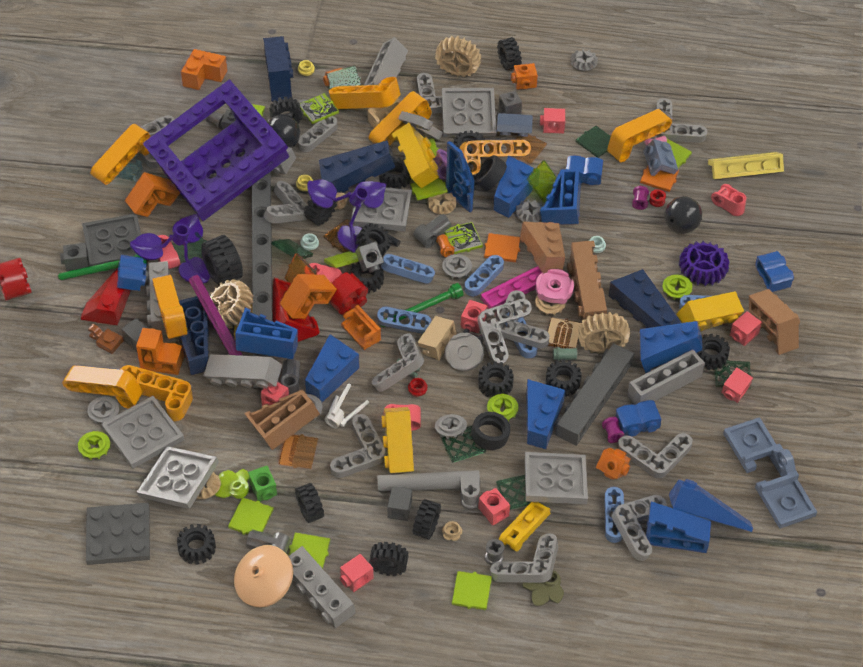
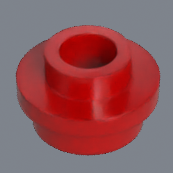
[408,378,428,397]

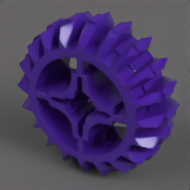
[679,241,730,286]

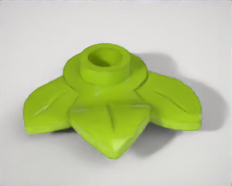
[215,469,249,499]

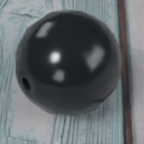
[267,114,301,148]
[665,196,702,234]

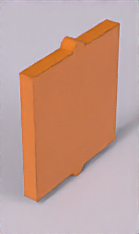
[640,166,679,192]
[484,233,520,262]

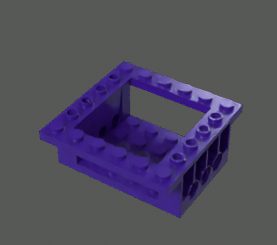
[143,79,290,221]

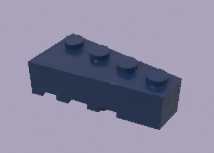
[263,36,294,102]
[319,141,395,193]
[608,269,682,328]
[178,296,210,375]

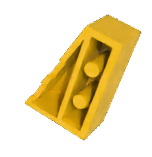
[392,122,439,188]
[676,291,744,331]
[381,407,414,473]

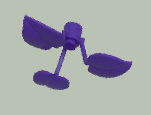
[307,180,386,253]
[130,214,210,284]

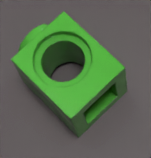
[248,466,277,501]

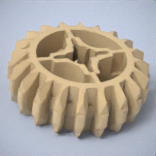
[435,36,481,77]
[208,279,254,329]
[578,312,630,354]

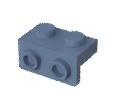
[497,113,533,137]
[643,139,678,176]

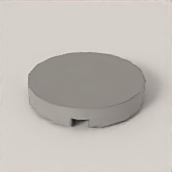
[445,333,484,371]

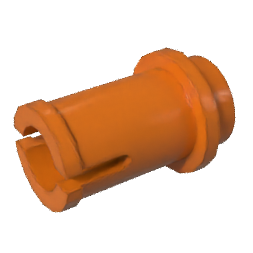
[436,234,455,257]

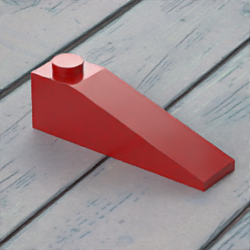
[81,268,131,326]
[273,277,320,342]

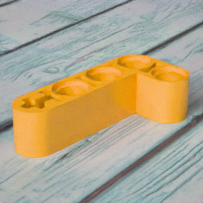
[329,77,401,109]
[369,91,432,146]
[607,109,672,163]
[90,124,151,185]
[460,140,531,175]
[152,275,187,339]
[120,365,193,421]
[62,366,143,409]

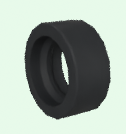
[474,155,507,191]
[471,411,510,450]

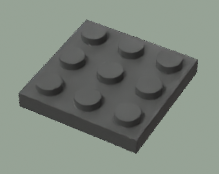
[82,214,141,266]
[86,502,150,565]

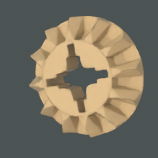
[428,193,456,214]
[535,295,566,316]
[196,472,221,499]

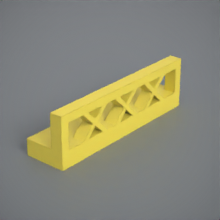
[708,152,784,179]

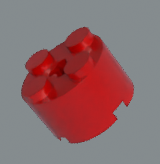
[0,258,32,301]
[329,272,368,315]

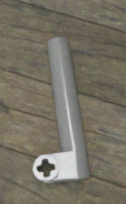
[377,470,480,510]

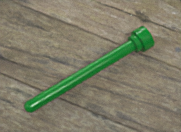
[58,254,148,280]
[380,283,464,328]

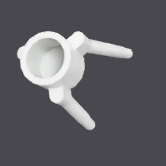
[325,384,369,428]

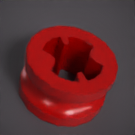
[649,189,666,207]

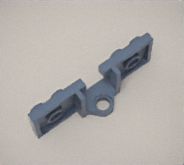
[723,417,817,529]

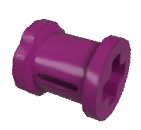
[632,186,649,210]
[601,417,624,443]

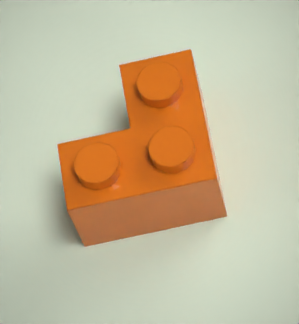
[181,49,227,90]
[125,172,180,217]
[280,274,337,318]
[136,328,184,375]

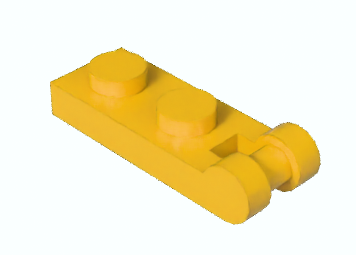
[499,502,551,552]

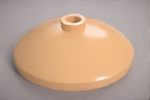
[234,545,293,608]

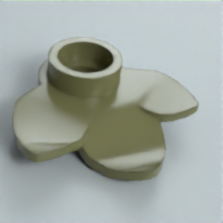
[522,570,564,606]

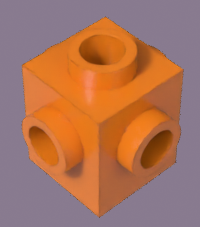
[511,63,538,90]
[596,448,631,480]

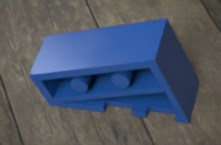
[494,155,539,218]
[540,169,581,224]
[235,307,298,359]
[640,321,702,374]
[305,334,359,402]
[526,379,565,449]
[646,501,711,553]

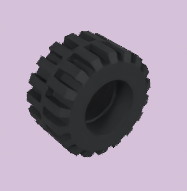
[201,235,243,286]

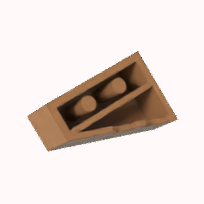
[520,222,565,274]
[749,289,800,355]
[244,390,320,450]

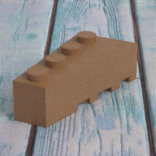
[567,240,607,320]

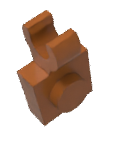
[88,324,124,354]

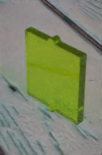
[527,160,557,203]

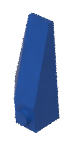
[446,141,474,212]
[669,479,753,532]

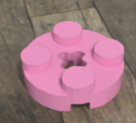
[536,269,574,304]

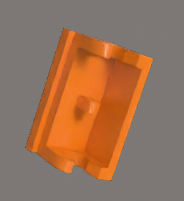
[341,305,381,350]

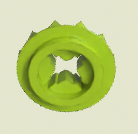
[662,275,693,300]
[487,394,519,422]
[78,431,110,460]

